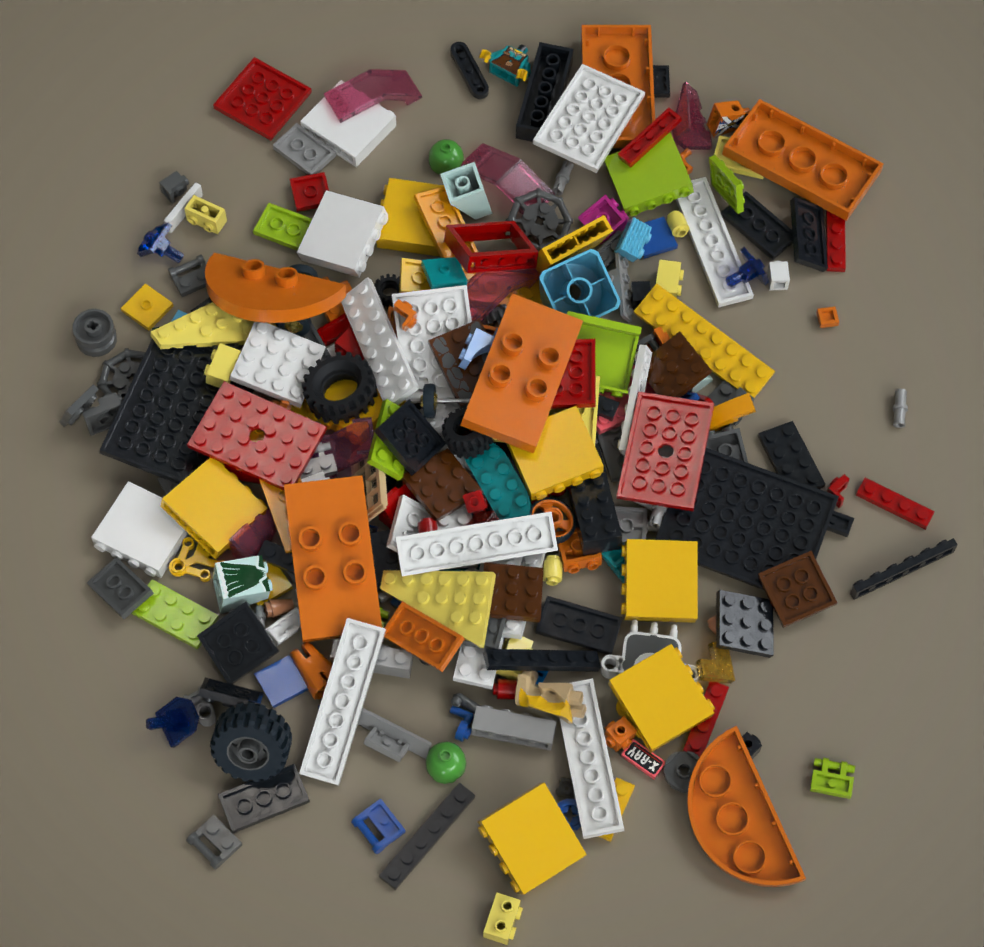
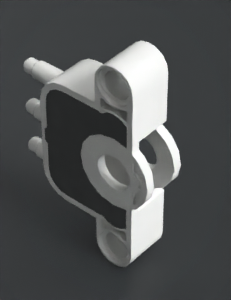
[600,619,699,682]

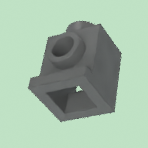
[159,171,189,204]

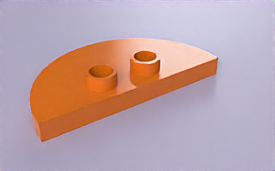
[205,253,346,323]
[687,726,806,887]

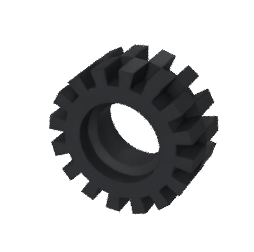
[374,274,400,310]

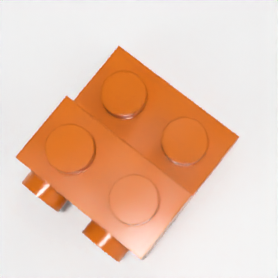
[555,528,602,574]

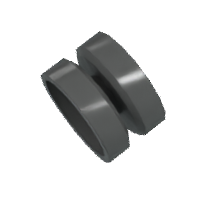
[72,309,117,357]

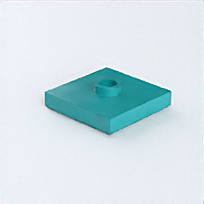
[421,257,468,289]

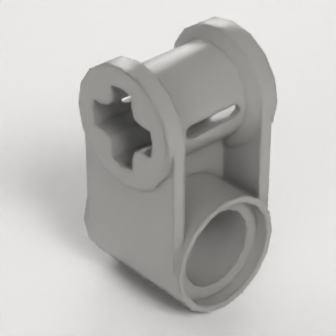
[183,686,216,727]

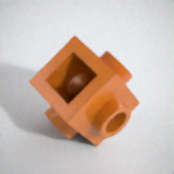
[604,716,637,752]

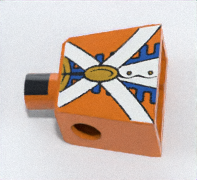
[706,100,750,138]

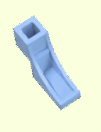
[458,328,498,370]

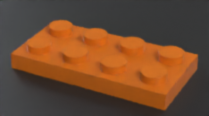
[384,601,465,673]

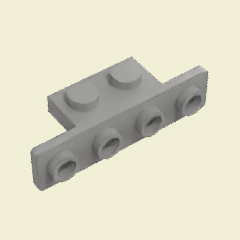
[607,253,633,323]
[358,708,432,762]

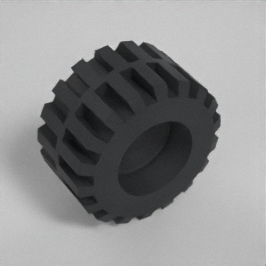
[442,406,493,459]

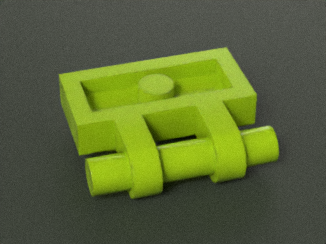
[810,757,855,799]

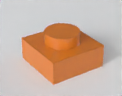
[816,306,839,328]

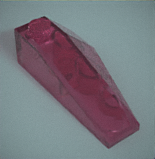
[672,82,712,150]
[229,507,277,559]

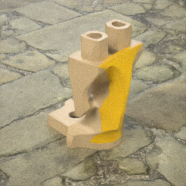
[515,671,587,724]

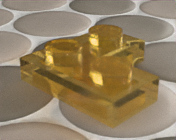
[696,642,735,684]

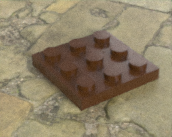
[647,331,713,398]
[401,448,483,522]
[757,551,838,628]
[483,562,544,623]

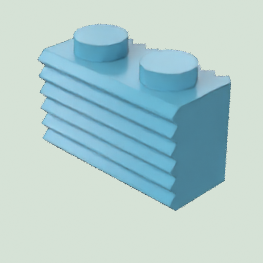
[614,217,652,262]

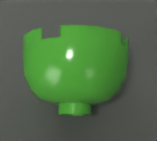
[429,139,464,175]
[426,741,466,784]

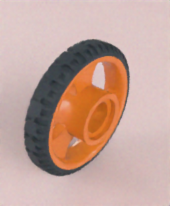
[529,497,576,544]

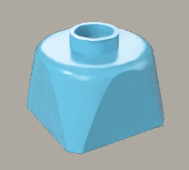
[539,249,621,318]

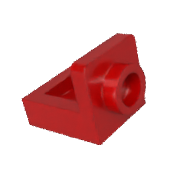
[827,474,850,508]
[463,489,488,515]

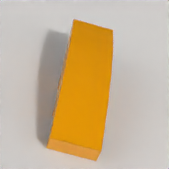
[710,393,756,432]

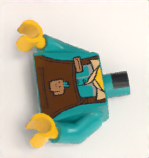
[479,44,531,87]

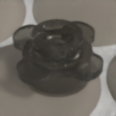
[556,777,575,799]

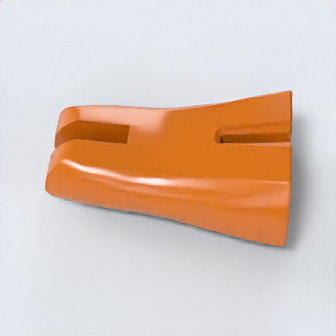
[290,642,333,700]

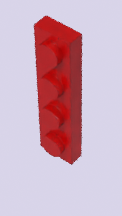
[618,107,682,168]
[826,210,846,272]
[856,477,935,530]
[683,680,729,757]

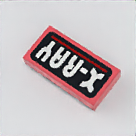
[621,739,666,780]

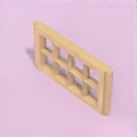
[350,437,388,522]

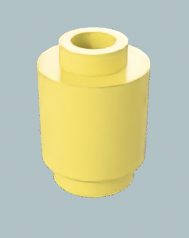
[667,210,689,237]
[543,555,563,586]

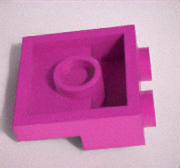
[578,194,629,245]

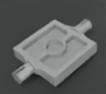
[615,506,659,545]

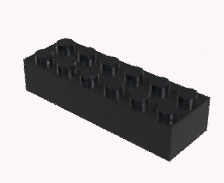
[516,42,574,142]
[567,443,622,555]

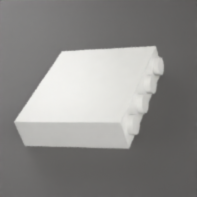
[300,80,396,167]
[297,190,388,278]
[91,481,189,578]

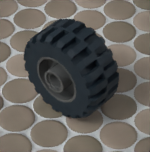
[210,703,292,782]

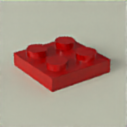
[290,172,329,212]

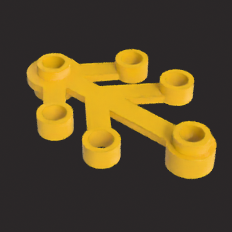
[169,537,240,582]

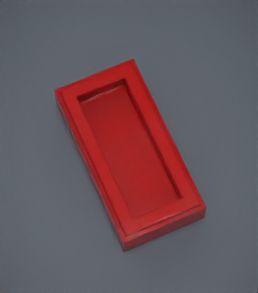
[317,313,353,346]

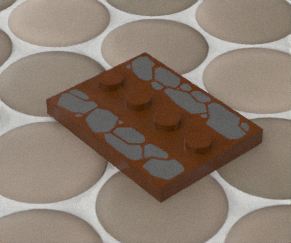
[428,319,489,409]

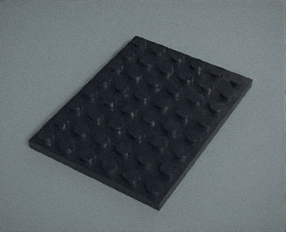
[99,327,254,484]
[655,448,839,590]

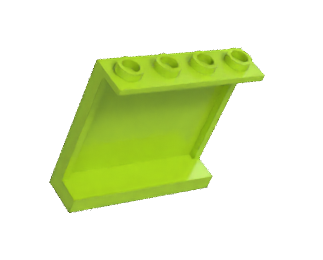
[604,132,694,217]
[567,311,642,398]

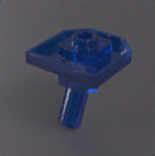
[137,222,184,263]
[725,247,769,287]
[146,696,199,748]

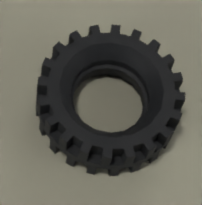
[302,352,378,424]

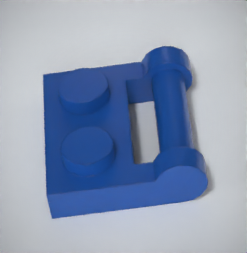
[351,799,406,854]

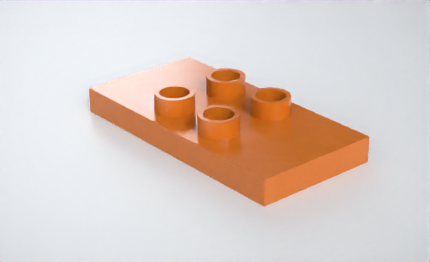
[581,25,655,148]
[722,99,884,221]
[460,293,583,454]
[284,475,382,643]

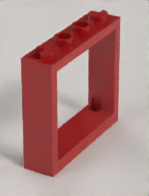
[444,221,539,273]

